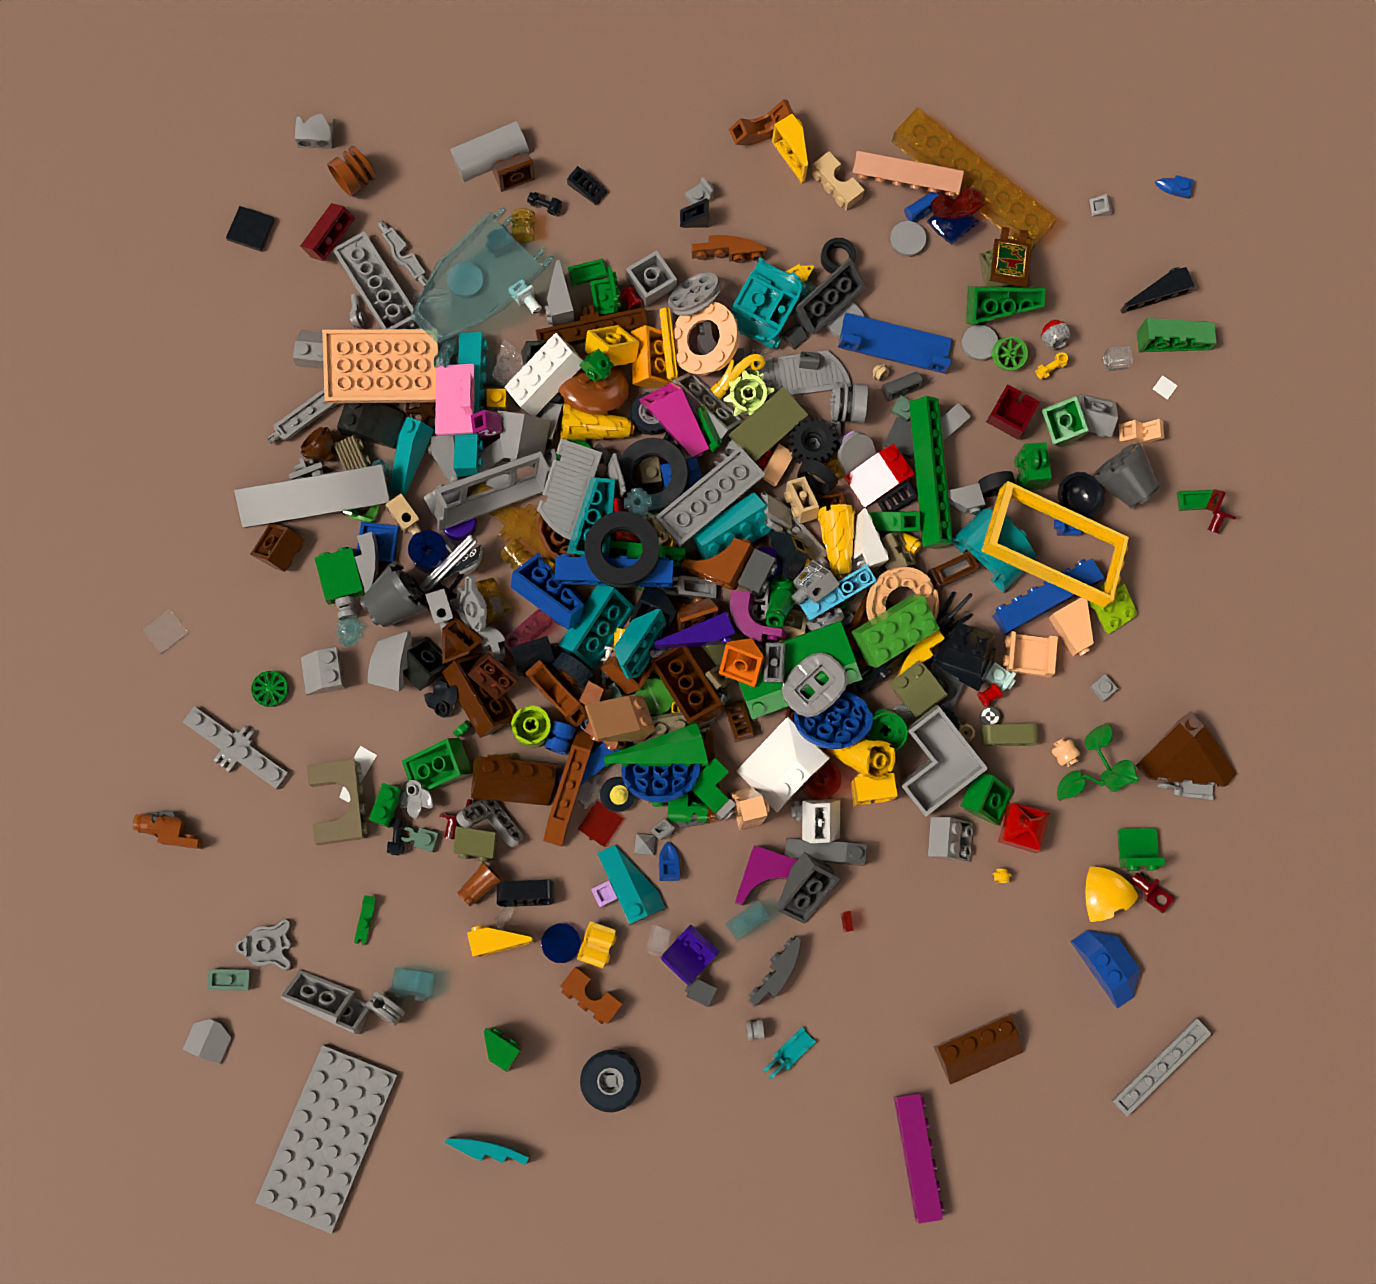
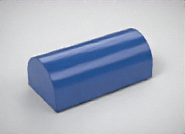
[904,192,942,222]

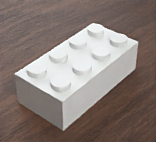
[505,333,583,417]

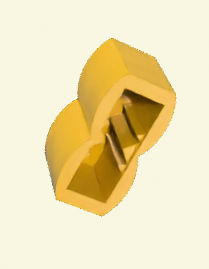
[577,921,617,968]

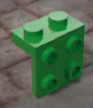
[590,267,621,317]
[1117,828,1165,871]

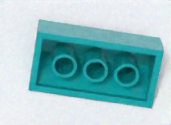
[558,585,635,670]

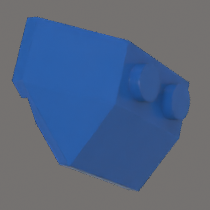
[1070,930,1140,1008]

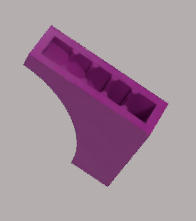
[735,845,797,906]

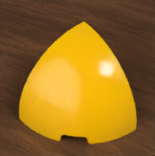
[1085,867,1138,922]

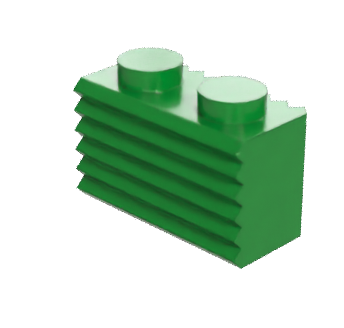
[369,783,403,828]

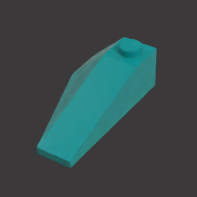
[389,417,434,498]
[597,845,666,925]

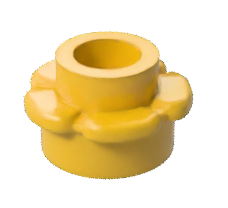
[992,869,1012,883]

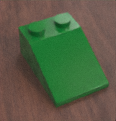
[402,738,473,792]

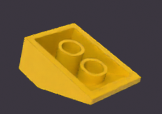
[772,113,808,183]
[467,925,534,958]

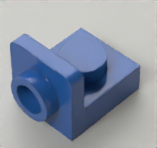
[1054,519,1081,537]

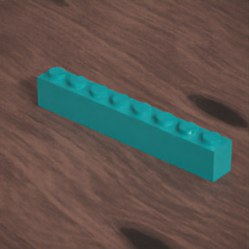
[453,332,488,477]

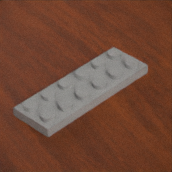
[655,447,766,547]

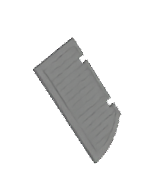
[756,350,852,400]
[537,439,602,540]

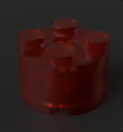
[801,760,841,800]

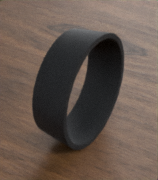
[797,459,838,495]

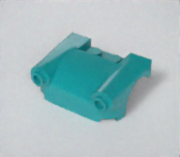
[731,257,809,350]

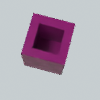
[471,410,502,437]

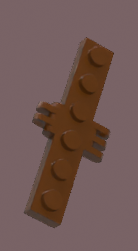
[535,305,648,344]

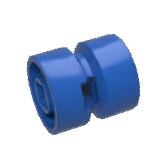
[544,721,576,755]

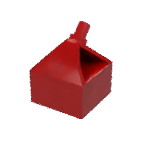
[998,802,1050,853]

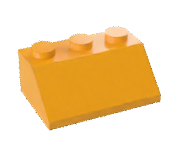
[630,325,673,388]

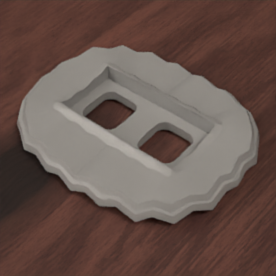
[781,653,848,718]

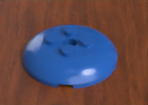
[794,691,873,749]
[621,764,700,803]

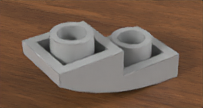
[941,403,971,441]

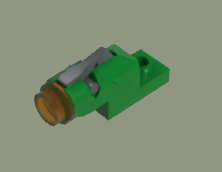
[648,794,715,828]

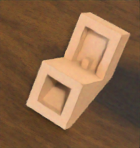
[1119,419,1164,443]

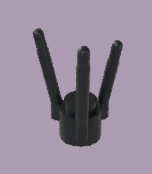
[936,592,972,633]

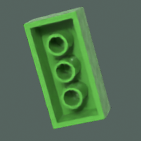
[851,594,940,667]

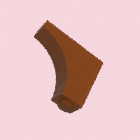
[681,538,754,590]

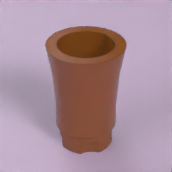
[457,862,502,906]

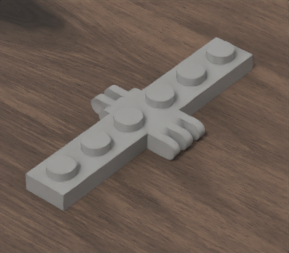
[183,706,289,790]

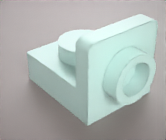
[985,663,1016,692]

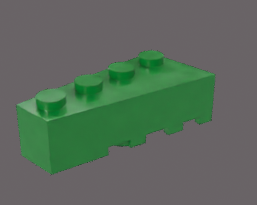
[966,286,1046,325]

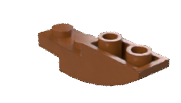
[691,235,766,263]

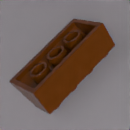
[650,647,724,724]
[442,653,516,738]
[471,756,556,806]
[933,1015,1023,1085]

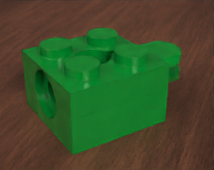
[1014,442,1052,491]

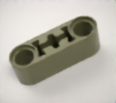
[982,724,1039,746]

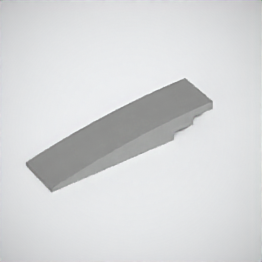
[333,232,440,355]
[234,464,390,528]

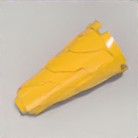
[560,403,634,441]
[817,504,855,581]
[827,739,895,781]

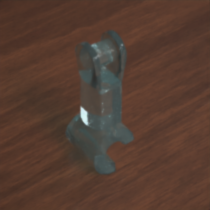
[433,334,459,368]

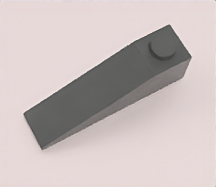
[785,838,867,866]

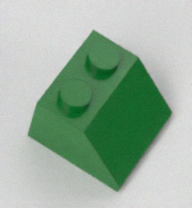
[1042,396,1089,447]
[960,773,1013,826]

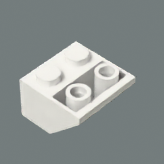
[802,799,840,843]

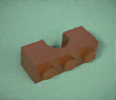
[560,967,622,1024]

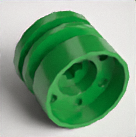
[866,708,908,751]

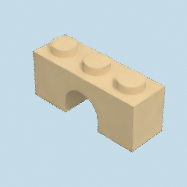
[811,151,865,211]

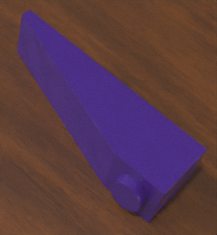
[654,612,735,650]

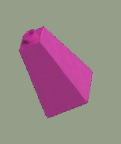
[639,382,709,457]

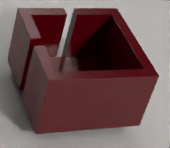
[986,384,1040,440]

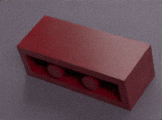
[300,203,355,261]

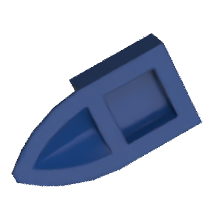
[1155,175,1193,199]
[658,842,680,881]

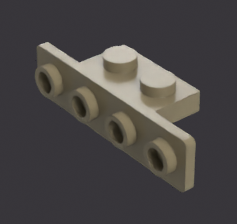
[633,711,709,744]

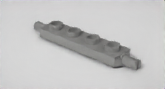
[266,389,338,444]
[759,491,830,569]

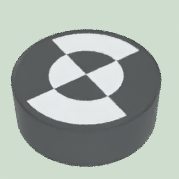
[979,707,1000,725]

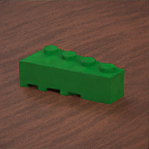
[1137,318,1217,353]

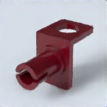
[1206,489,1236,534]
[439,798,473,840]
[1131,873,1174,913]

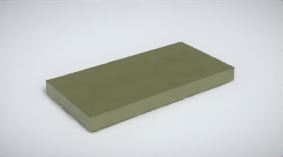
[729,387,808,462]

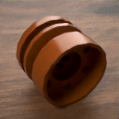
[327,146,376,196]

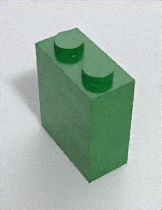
[314,547,365,605]

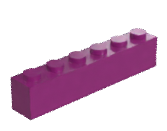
[894,1093,945,1224]

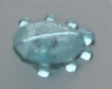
[335,618,363,648]

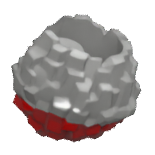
[1041,320,1070,350]

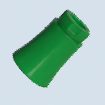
[766,588,795,628]

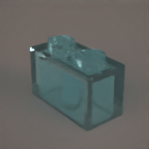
[725,901,770,941]
[390,968,437,1002]

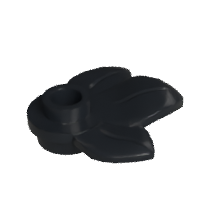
[424,679,458,718]

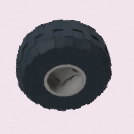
[580,1050,641,1113]

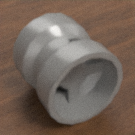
[335,596,357,620]

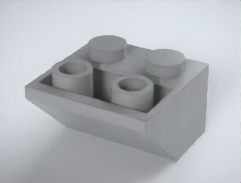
[928,817,973,862]

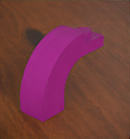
[730,590,786,644]

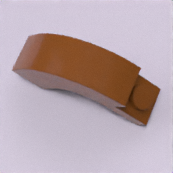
[729,99,795,145]

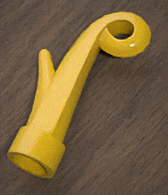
[710,354,766,399]

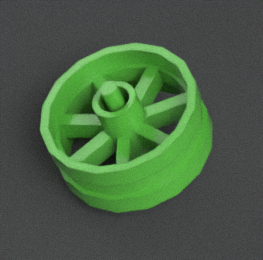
[992,337,1028,370]

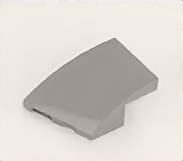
[368,630,412,691]

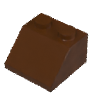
[492,153,535,192]
[250,523,305,572]

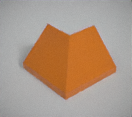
[719,638,765,687]

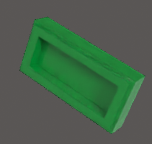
[568,259,608,286]
[1177,490,1217,511]

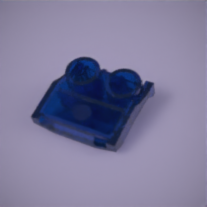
[927,199,980,245]

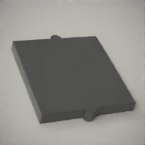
[883,417,914,458]

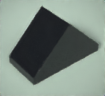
[680,198,709,228]

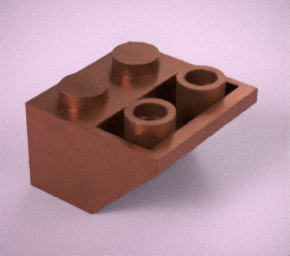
[467,652,519,700]

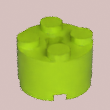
[511,705,551,748]

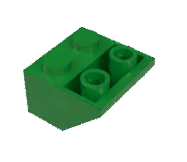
[483,1027,522,1072]

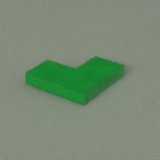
[691,758,729,814]

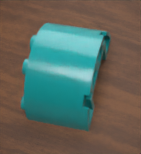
[952,508,1037,593]

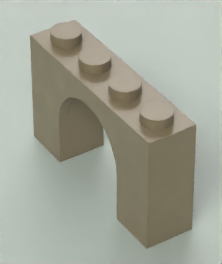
[307,759,368,845]

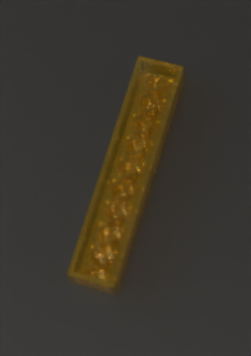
[892,107,1057,251]

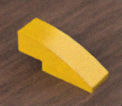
[897,630,945,677]

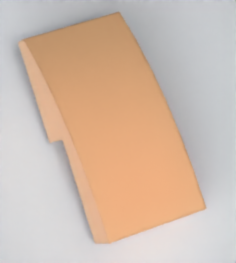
[762,444,792,487]

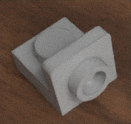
[685,177,714,205]

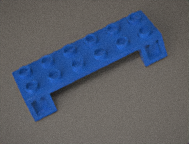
[838,313,951,374]

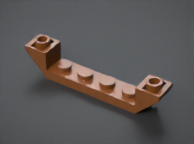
[543,729,595,847]

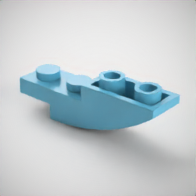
[799,565,877,621]

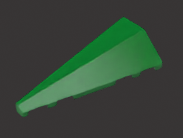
[603,723,708,766]

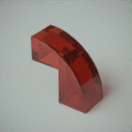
[931,185,985,219]

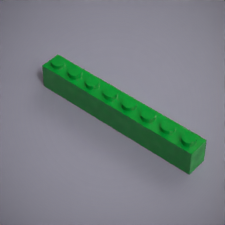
[909,396,953,549]

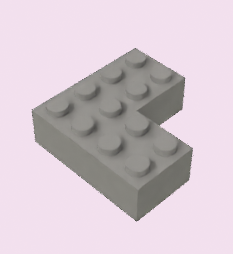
[899,705,988,817]

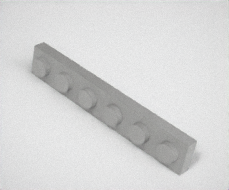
[1111,1019,1211,1117]

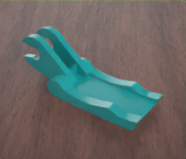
[763,1027,816,1079]

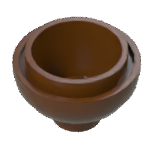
[301,427,336,462]

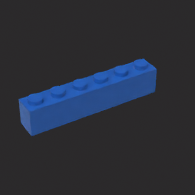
[555,554,673,588]
[992,559,1104,636]

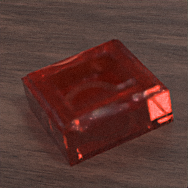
[841,911,854,933]

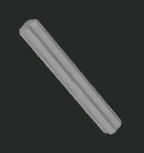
[419,535,478,593]

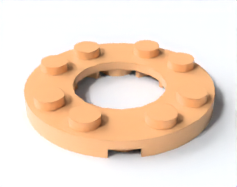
[673,301,740,376]
[866,567,939,621]

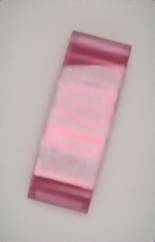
[504,609,552,654]

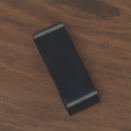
[496,880,554,907]

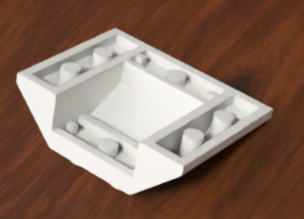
[736,716,830,812]

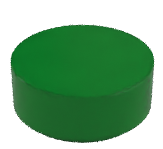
[453,720,471,738]

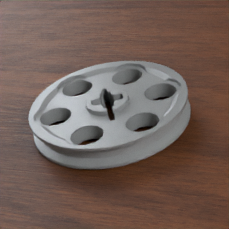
[668,272,721,316]

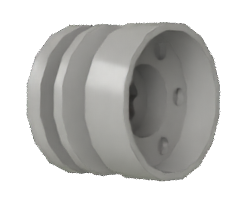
[830,382,868,423]

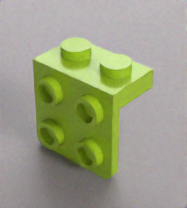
[1087,582,1137,634]

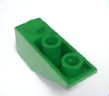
[868,511,920,531]

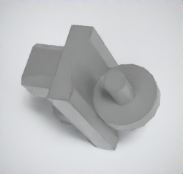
[288,457,326,480]

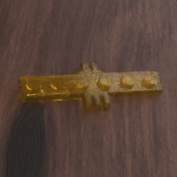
[470,482,556,563]

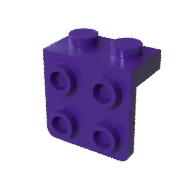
[661,924,720,985]

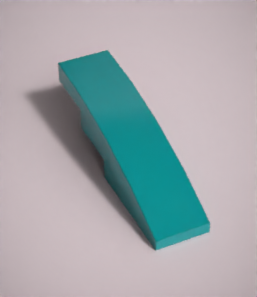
[444,1138,530,1165]

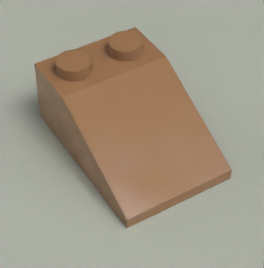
[584,696,655,742]

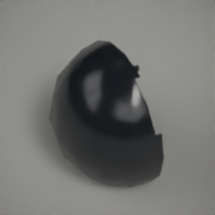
[1058,472,1105,519]

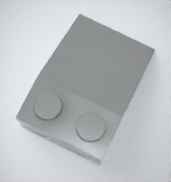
[545,260,574,326]

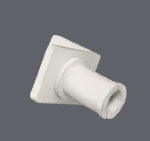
[508,280,542,315]

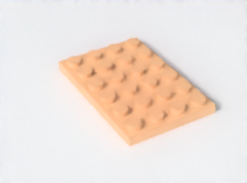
[322,329,439,403]

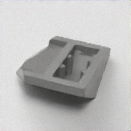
[183,1019,232,1064]

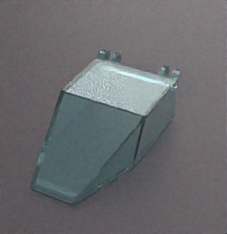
[410,208,554,344]

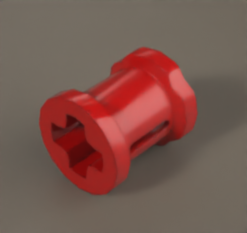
[620,286,643,310]
[977,683,1003,707]

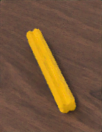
[659,307,678,380]

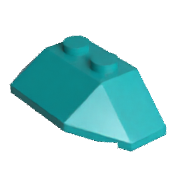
[614,609,667,679]

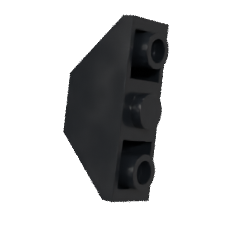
[769,531,808,581]

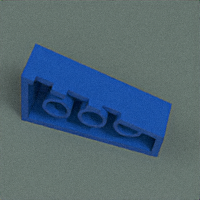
[510,553,584,630]

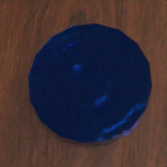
[541,923,581,963]

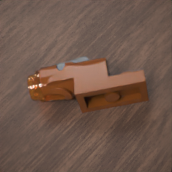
[133,811,203,849]

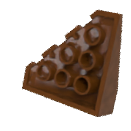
[1136,711,1236,787]

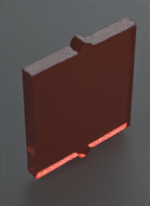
[578,801,623,847]

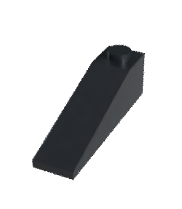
[1120,267,1194,313]

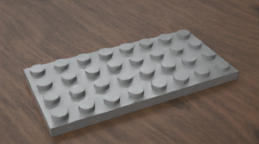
[255,1045,398,1234]

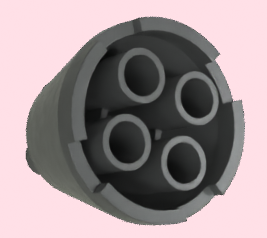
[1094,441,1161,509]
[360,561,429,627]

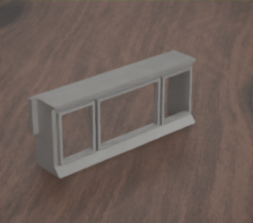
[433,451,551,531]

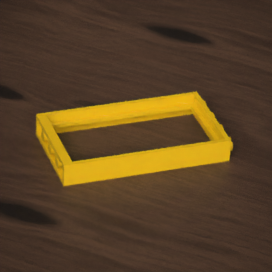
[981,481,1129,607]

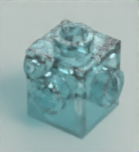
[624,488,652,516]

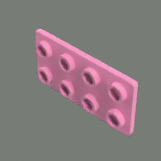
[435,364,474,436]

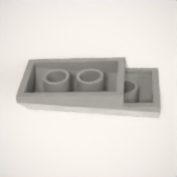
[281,970,370,1034]

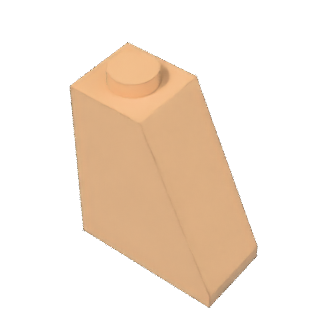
[1049,597,1094,656]

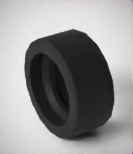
[821,238,856,274]
[978,471,1016,497]

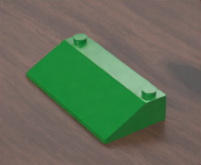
[738,621,862,719]

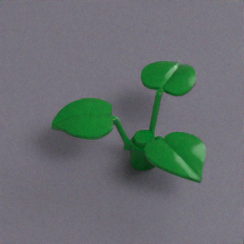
[1057,723,1139,801]

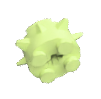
[723,370,774,417]

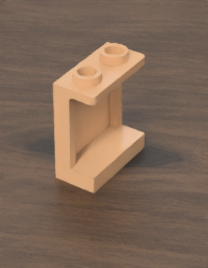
[1003,631,1058,677]

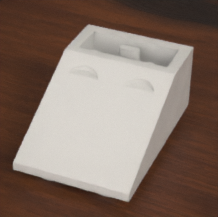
[852,508,889,573]

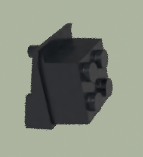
[933,622,996,691]

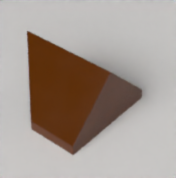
[442,618,483,664]

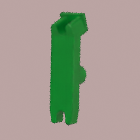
[696,406,723,452]
[354,895,376,945]

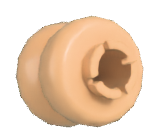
[1052,738,1080,767]

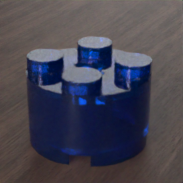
[408,530,449,573]

